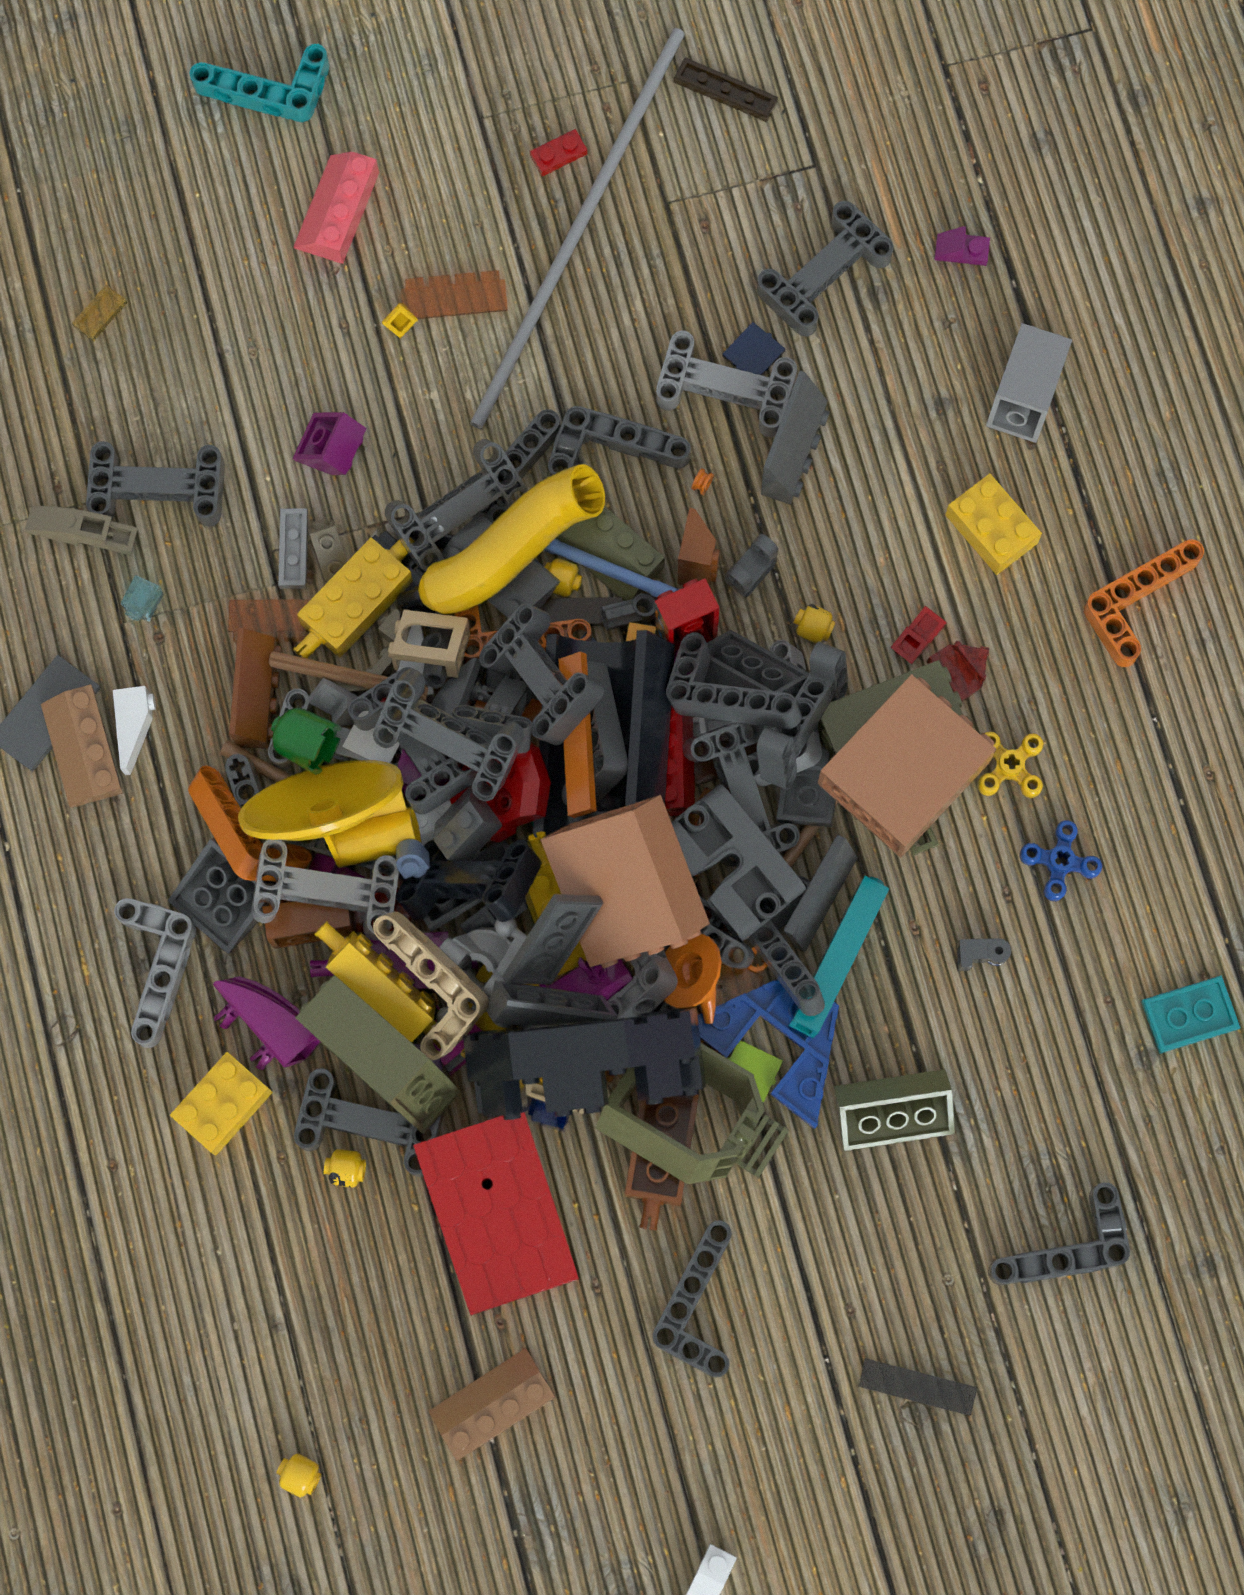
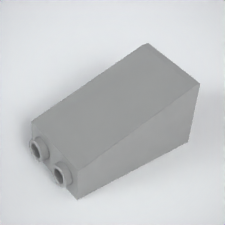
[986,323,1072,443]

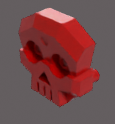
[445,742,551,843]

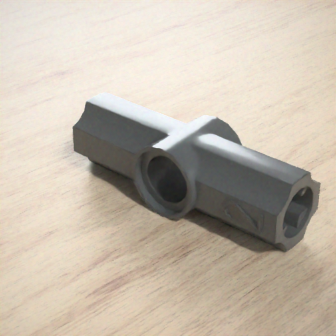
[600,593,658,631]
[421,612,453,689]

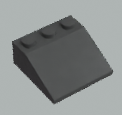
[168,838,277,954]

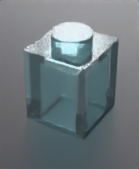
[121,575,164,622]

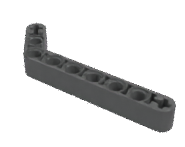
[225,754,405,880]

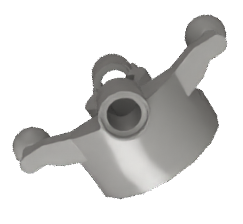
[436,918,527,1023]

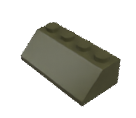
[557,506,665,601]
[834,1069,955,1151]

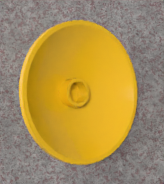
[238,760,422,868]

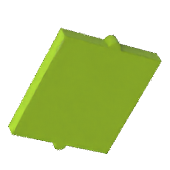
[727,1040,783,1103]

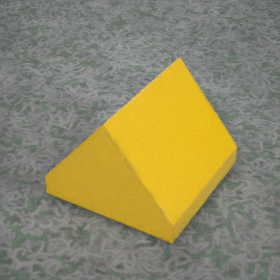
[381,303,418,339]

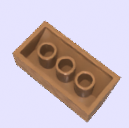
[41,684,123,808]
[429,1348,556,1461]

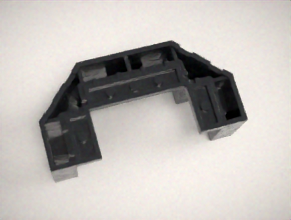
[463,1007,706,1120]

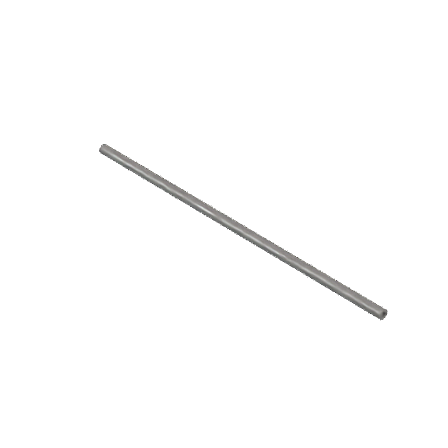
[470,28,685,429]

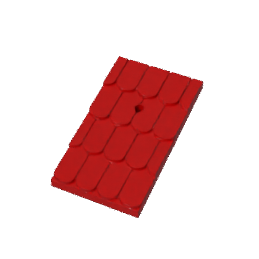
[413,1112,579,1316]

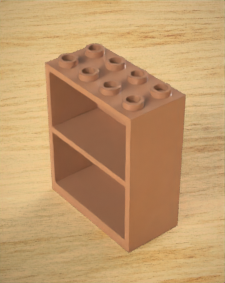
[818,674,996,858]
[541,795,710,968]

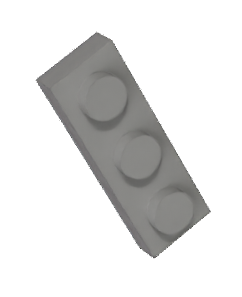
[278,508,308,589]

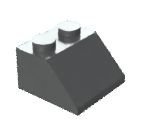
[433,785,503,861]

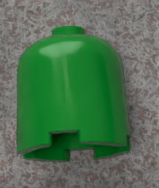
[271,708,342,775]

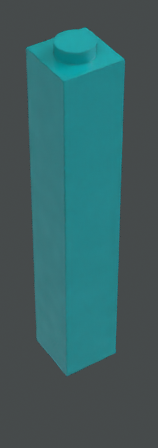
[789,876,890,1038]

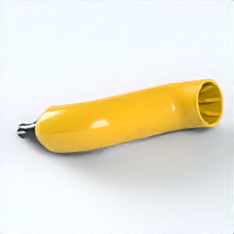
[397,464,605,615]

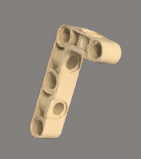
[373,912,489,1060]

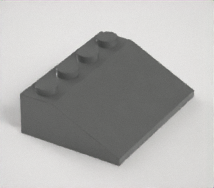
[761,371,830,505]

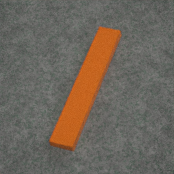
[559,651,596,818]

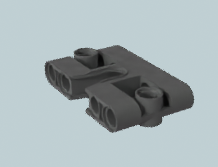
[671,784,806,943]

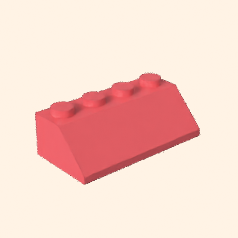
[294,151,379,264]

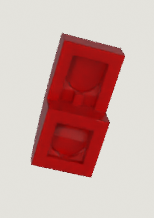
[890,605,947,664]

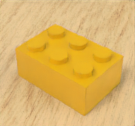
[945,473,1042,575]
[170,1052,273,1156]

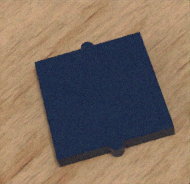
[722,322,785,376]

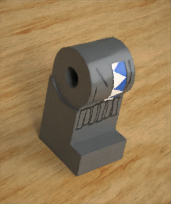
[956,938,1011,971]

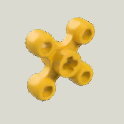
[977,731,1044,798]

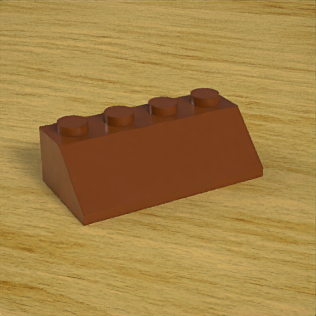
[229,628,282,749]

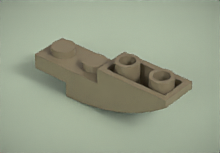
[25,506,138,556]

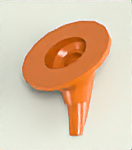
[665,933,722,1024]

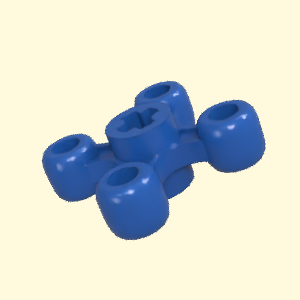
[1019,820,1102,901]

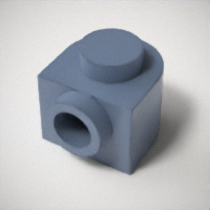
[396,839,430,879]

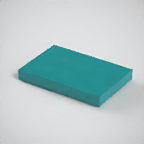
[1141,975,1240,1054]

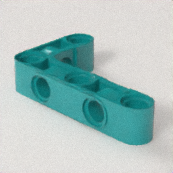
[189,44,330,122]

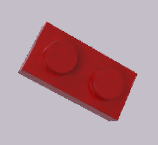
[530,129,588,177]

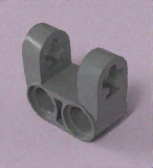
[724,534,778,598]

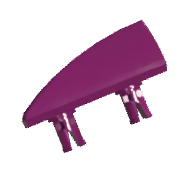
[539,957,633,1001]
[213,976,320,1070]

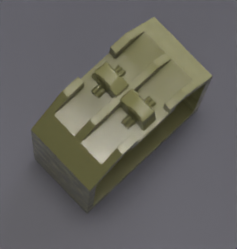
[595,1043,765,1184]

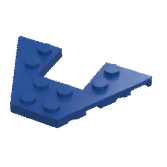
[698,978,839,1129]

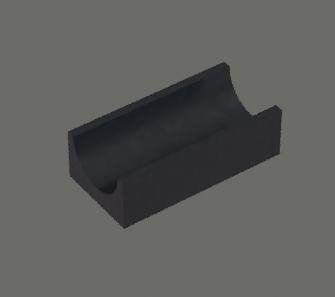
[533,630,675,838]

